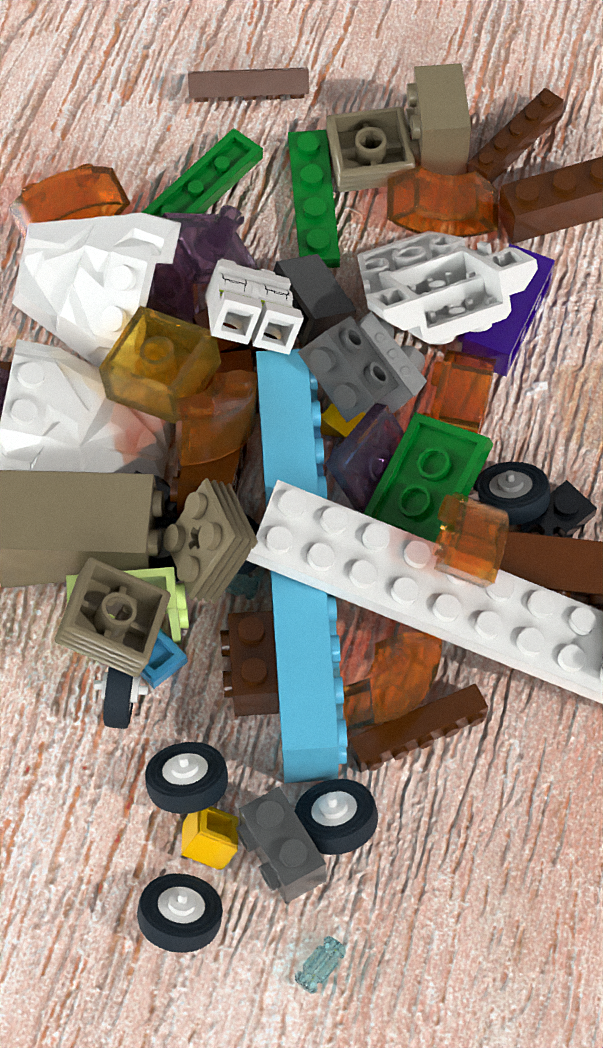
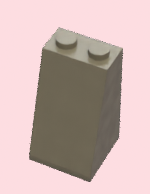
[0,470,165,588]

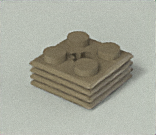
[326,106,416,192]
[163,478,258,604]
[55,557,171,677]

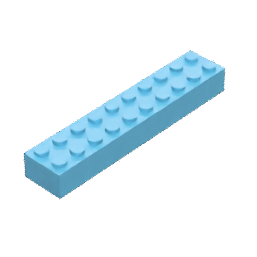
[256,349,347,783]

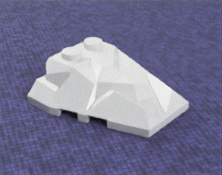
[12,213,181,385]
[357,231,538,345]
[0,339,174,479]

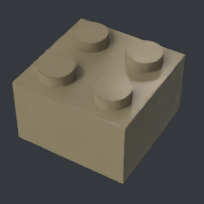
[405,63,471,179]

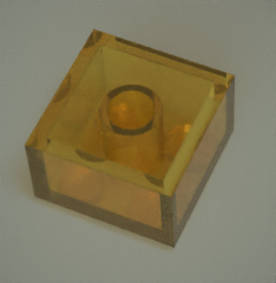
[98,305,221,426]

